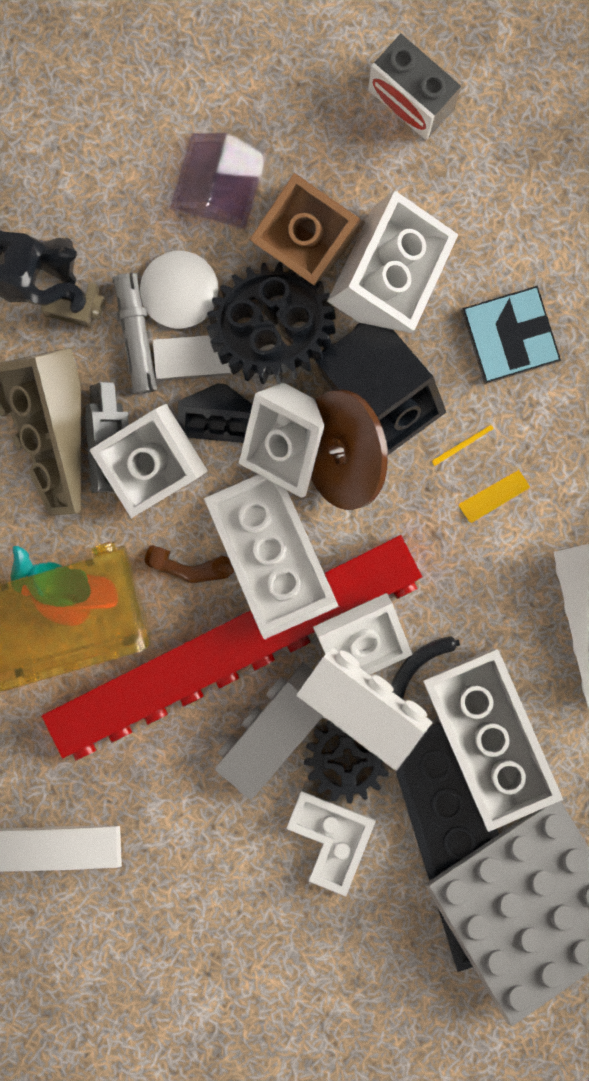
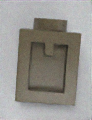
[40,282,105,328]

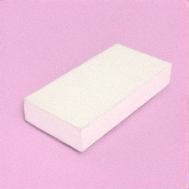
[153,335,232,381]

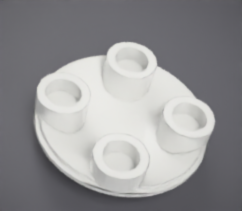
[140,251,218,329]

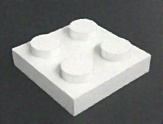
[313,593,412,675]

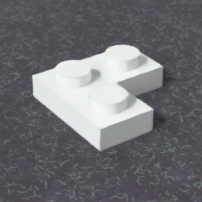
[286,790,376,896]

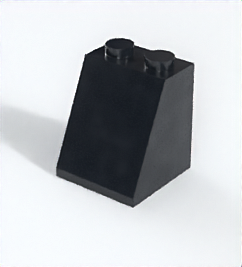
[314,323,446,455]

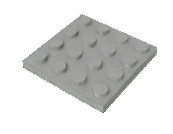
[424,801,589,1026]

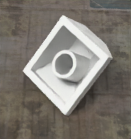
[239,383,324,498]

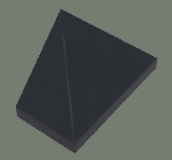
[177,383,253,443]

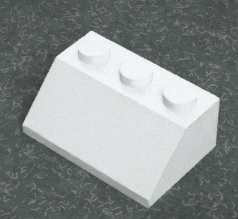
[327,191,458,333]
[296,648,432,771]

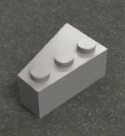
[214,662,323,800]

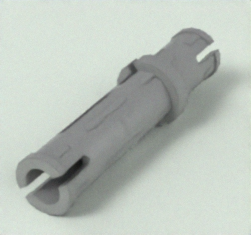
[112,273,158,394]

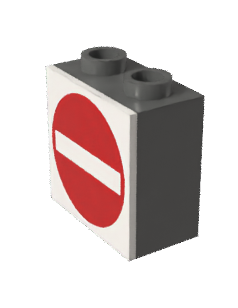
[368,33,461,140]

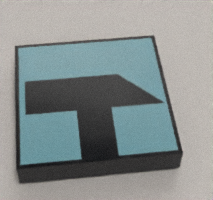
[461,285,561,385]

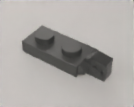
[85,382,129,493]

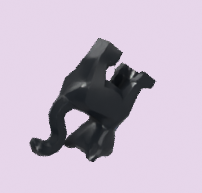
[0,230,86,313]

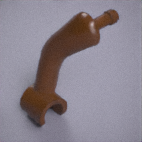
[144,545,234,583]

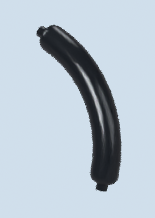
[391,636,460,700]

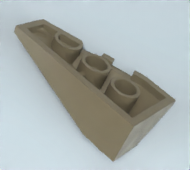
[0,348,81,516]

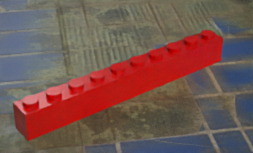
[41,535,423,761]

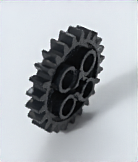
[207,262,336,384]

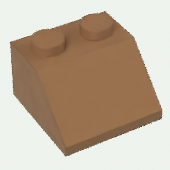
[249,173,365,285]

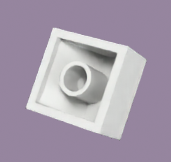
[89,404,208,518]

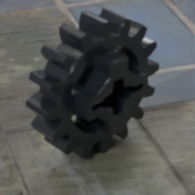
[304,720,389,804]

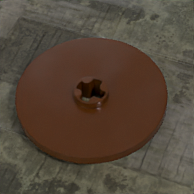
[311,389,388,510]

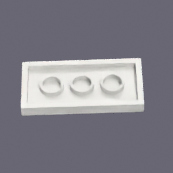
[204,474,339,639]

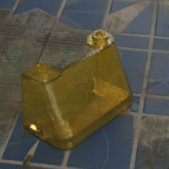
[0,541,152,692]

